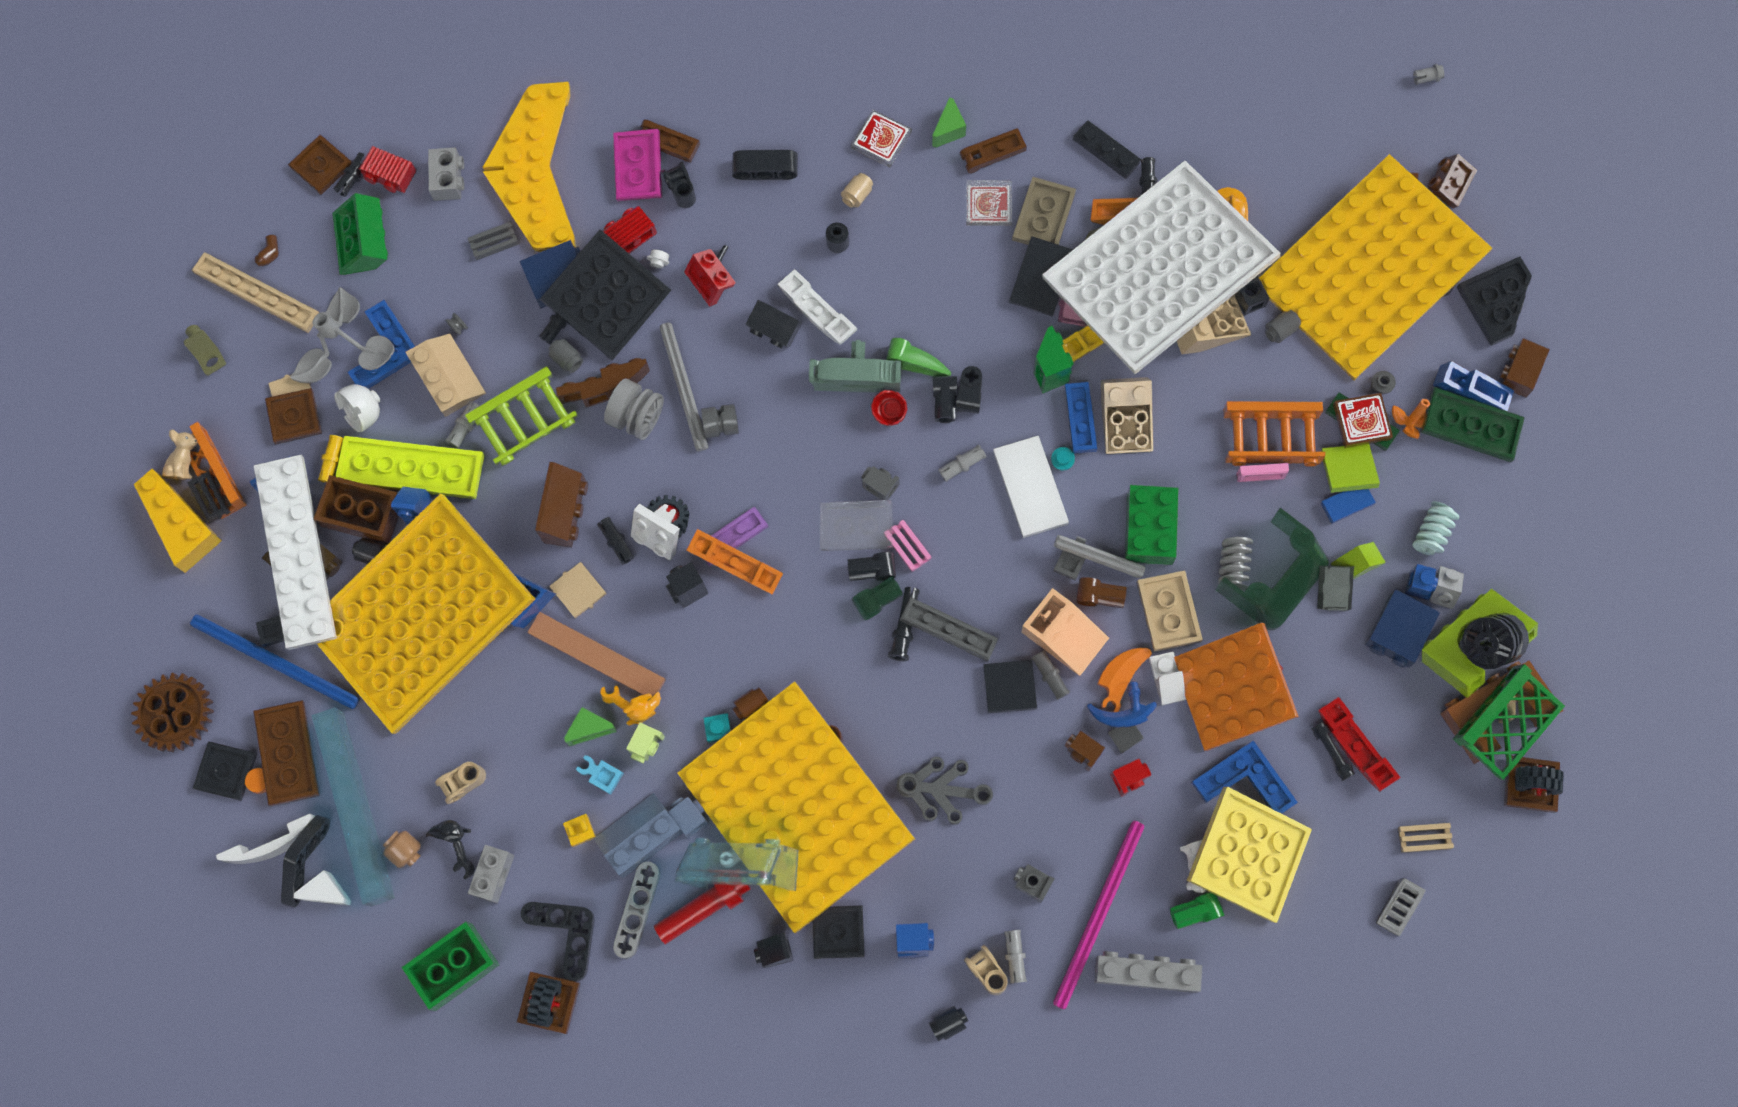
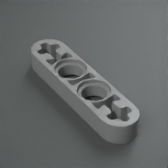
[613,862,660,959]

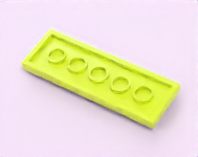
[336,436,484,499]

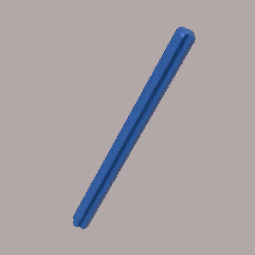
[190,614,359,709]

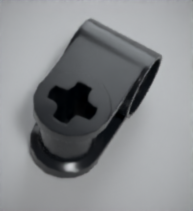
[661,162,696,208]
[956,366,982,414]

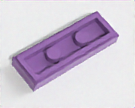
[705,506,768,567]

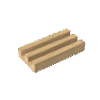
[1398,823,1454,853]

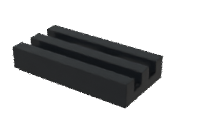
[187,471,231,524]

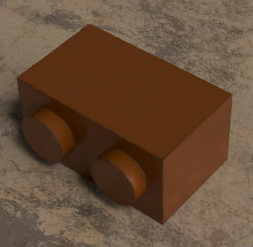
[1499,338,1550,398]

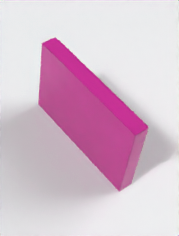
[613,129,662,201]

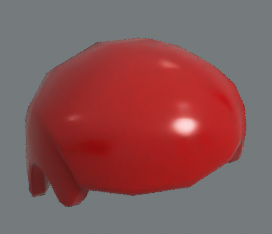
[871,390,908,426]

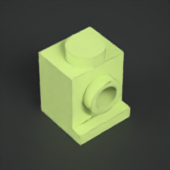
[626,722,665,764]

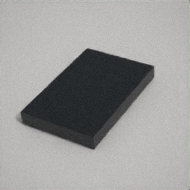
[1009,236,1073,317]

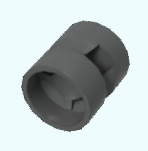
[701,404,739,438]

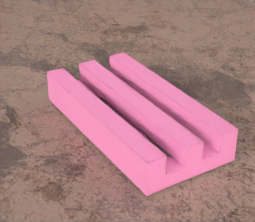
[1236,463,1289,482]
[884,520,931,572]

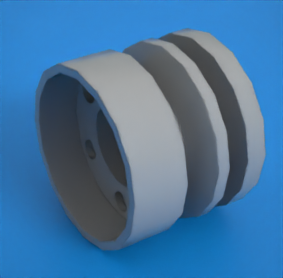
[604,379,664,440]

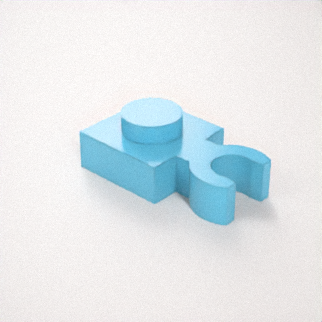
[576,755,624,795]

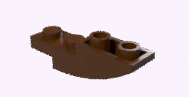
[556,358,650,408]

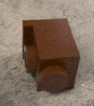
[1064,730,1105,771]

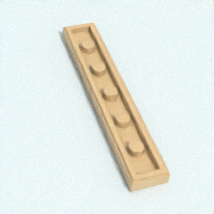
[192,252,319,333]

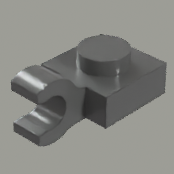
[1054,536,1086,581]

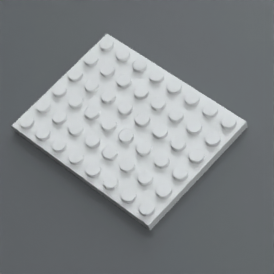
[1042,161,1280,374]

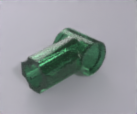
[851,577,903,620]

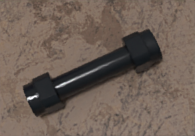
[1311,722,1355,781]

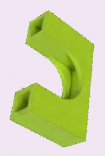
[1422,588,1538,698]

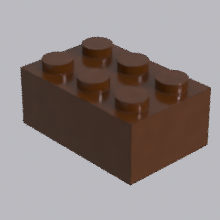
[314,475,399,544]

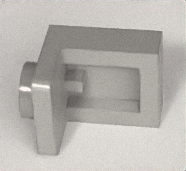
[1430,566,1464,609]

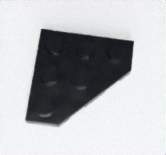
[1457,256,1532,346]

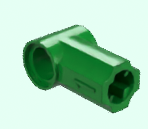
[1170,892,1225,929]

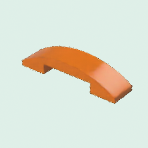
[686,529,783,594]

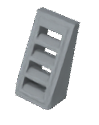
[1376,878,1426,936]

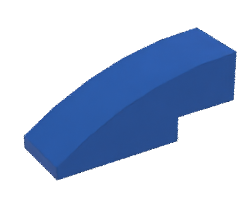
[1433,361,1514,411]

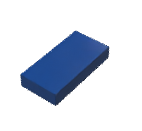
[1320,489,1376,524]

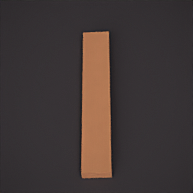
[527,612,666,699]

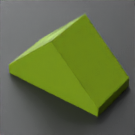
[1331,542,1386,579]

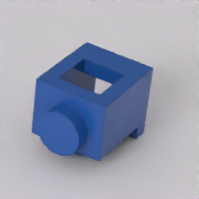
[1405,564,1438,600]

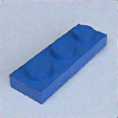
[1065,382,1097,454]

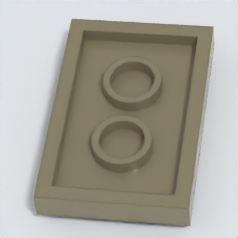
[1012,177,1076,245]

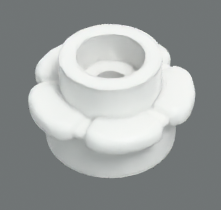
[647,250,669,269]

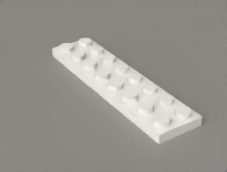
[254,455,337,650]

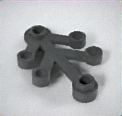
[896,757,993,825]

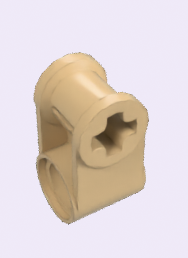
[435,762,486,804]
[964,945,1008,995]

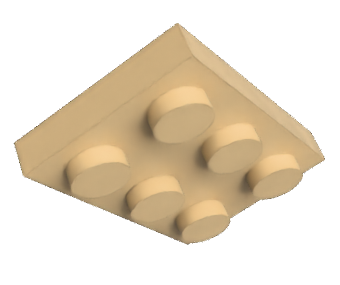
[1137,571,1203,652]

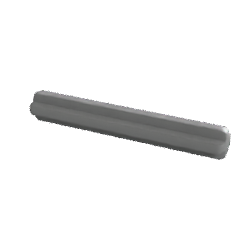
[1054,535,1145,578]

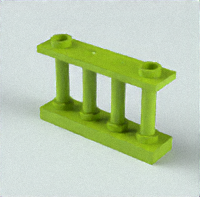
[465,366,577,466]

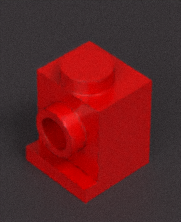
[1110,758,1152,797]

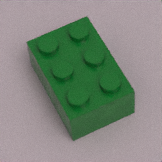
[1125,485,1179,565]
[401,921,500,1011]

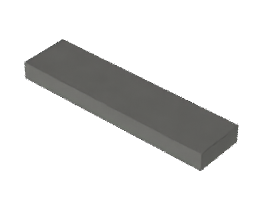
[900,597,998,662]

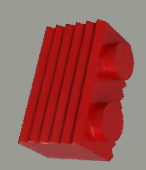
[359,146,416,193]
[603,206,657,254]

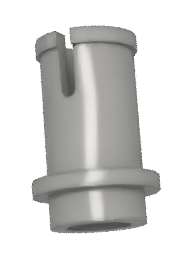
[1413,64,1444,85]

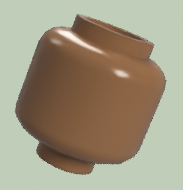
[383,831,421,868]

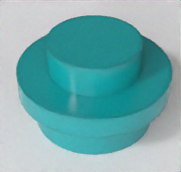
[1051,447,1075,471]

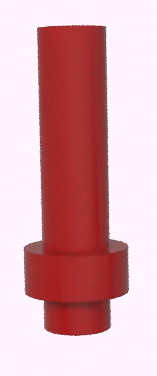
[654,870,751,945]

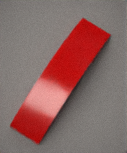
[1318,697,1401,792]

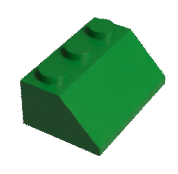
[332,193,388,275]

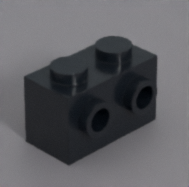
[745,300,802,349]
[666,562,708,608]

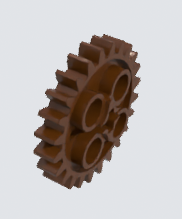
[131,673,214,753]

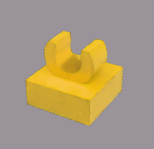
[563,814,596,847]

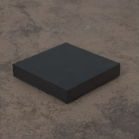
[983,660,1037,714]
[192,741,257,801]
[813,905,865,959]

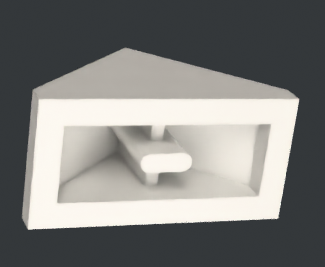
[294,870,351,905]

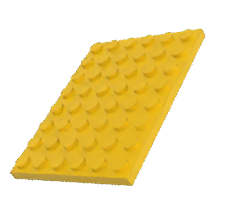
[1259,154,1492,381]
[317,494,535,734]
[678,681,915,933]

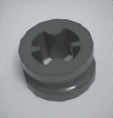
[445,313,468,336]

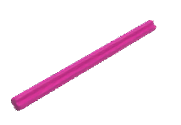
[1053,821,1144,1009]

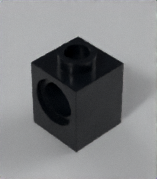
[1235,275,1269,316]

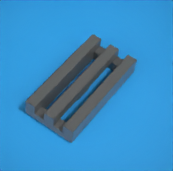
[468,222,519,261]

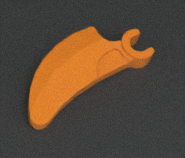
[1097,648,1152,712]

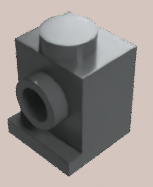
[861,466,900,503]
[1013,864,1055,903]

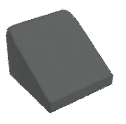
[1108,725,1144,754]

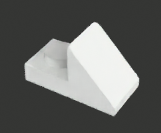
[1149,652,1186,706]

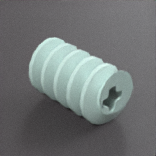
[1412,501,1459,556]

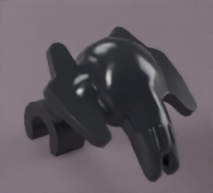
[426,820,475,879]

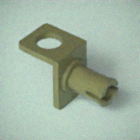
[183,325,226,376]

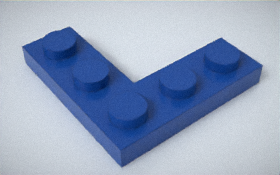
[348,300,415,389]
[1191,740,1298,814]

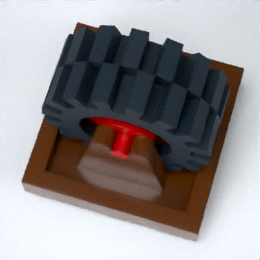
[1504,755,1564,813]
[516,971,581,1034]

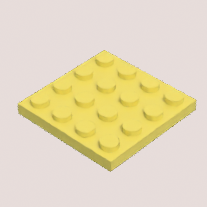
[1187,787,1312,923]

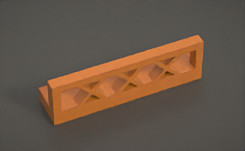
[189,422,247,519]

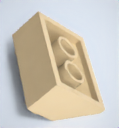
[406,334,486,417]

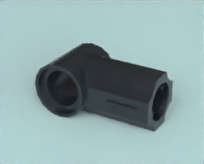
[933,376,957,423]
[847,552,896,581]

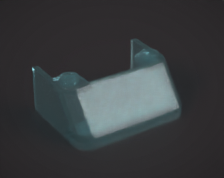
[675,838,799,891]

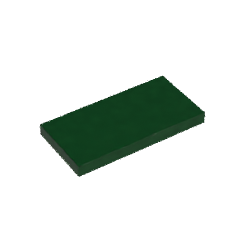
[1420,387,1525,463]

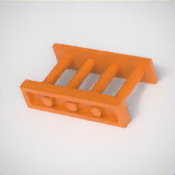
[1223,401,1325,467]

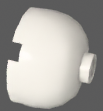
[334,384,380,432]

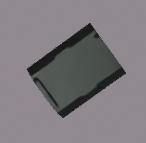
[1317,566,1354,611]

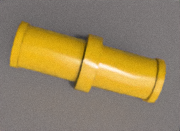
[317,435,344,483]

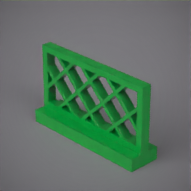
[1452,664,1565,780]

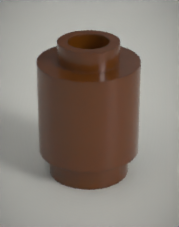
[732,687,769,721]

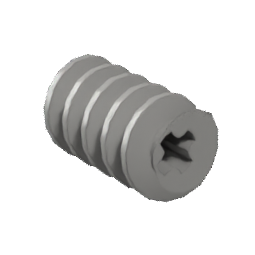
[1218,537,1253,591]

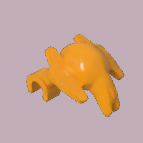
[600,686,661,726]

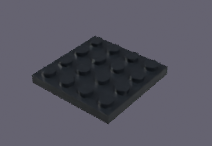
[540,229,672,361]

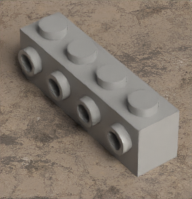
[1094,951,1202,993]

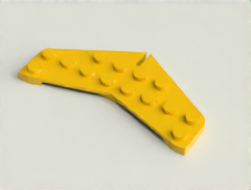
[483,82,576,252]

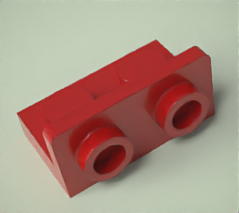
[684,249,735,306]

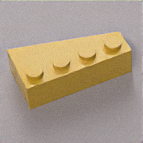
[134,469,222,573]

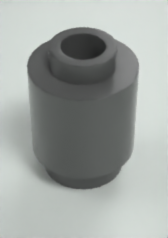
[1265,310,1301,343]
[549,339,583,373]

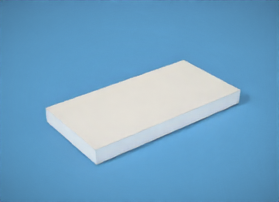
[993,436,1069,538]

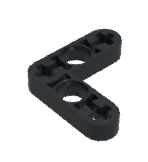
[281,815,330,908]
[520,902,595,982]

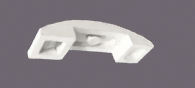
[778,269,857,345]
[216,814,315,864]

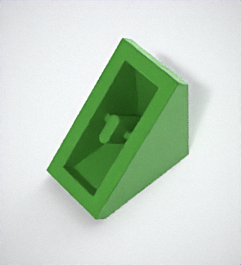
[932,97,966,148]
[564,707,617,746]

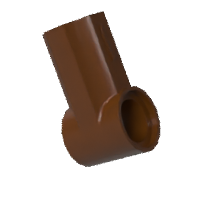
[1076,577,1127,609]

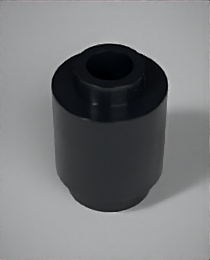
[826,222,849,253]
[352,538,386,564]
[929,1005,969,1041]

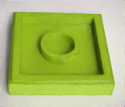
[1321,444,1380,493]

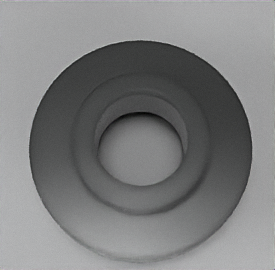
[1371,371,1396,394]

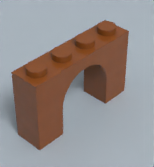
[1440,660,1564,764]

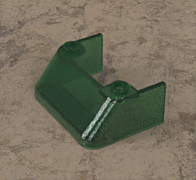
[1216,508,1329,630]

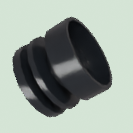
[1462,612,1529,669]

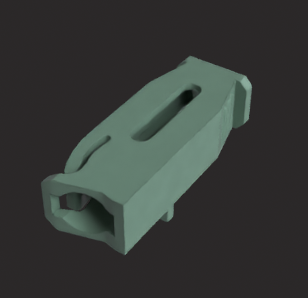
[809,340,901,392]

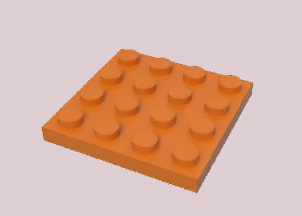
[1174,623,1299,751]

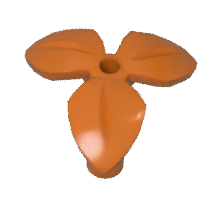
[1392,399,1430,439]

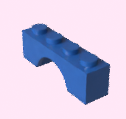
[896,923,934,958]

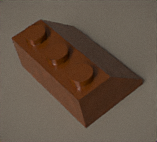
[535,462,588,548]

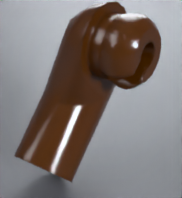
[255,235,279,267]

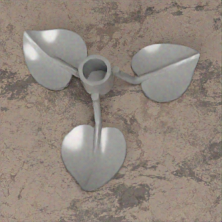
[290,287,394,383]

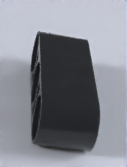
[732,150,798,180]

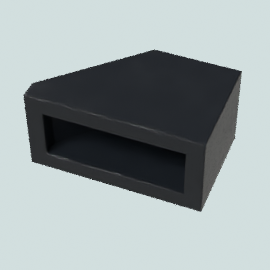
[754,932,794,968]

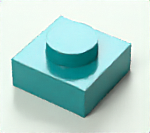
[703,713,731,743]

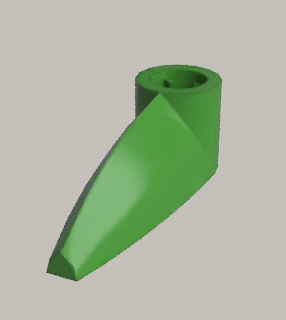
[886,338,951,376]

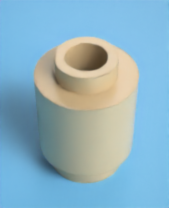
[841,173,873,208]

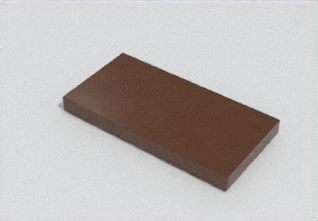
[253,700,320,807]

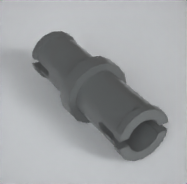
[1031,650,1070,700]

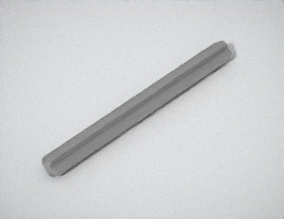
[660,323,708,451]

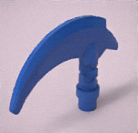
[1087,682,1157,727]

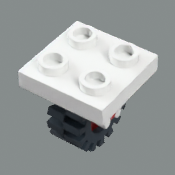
[631,495,689,560]

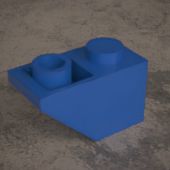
[391,487,432,524]

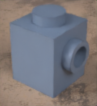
[668,797,708,839]

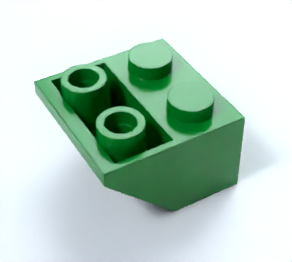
[1033,326,1074,394]

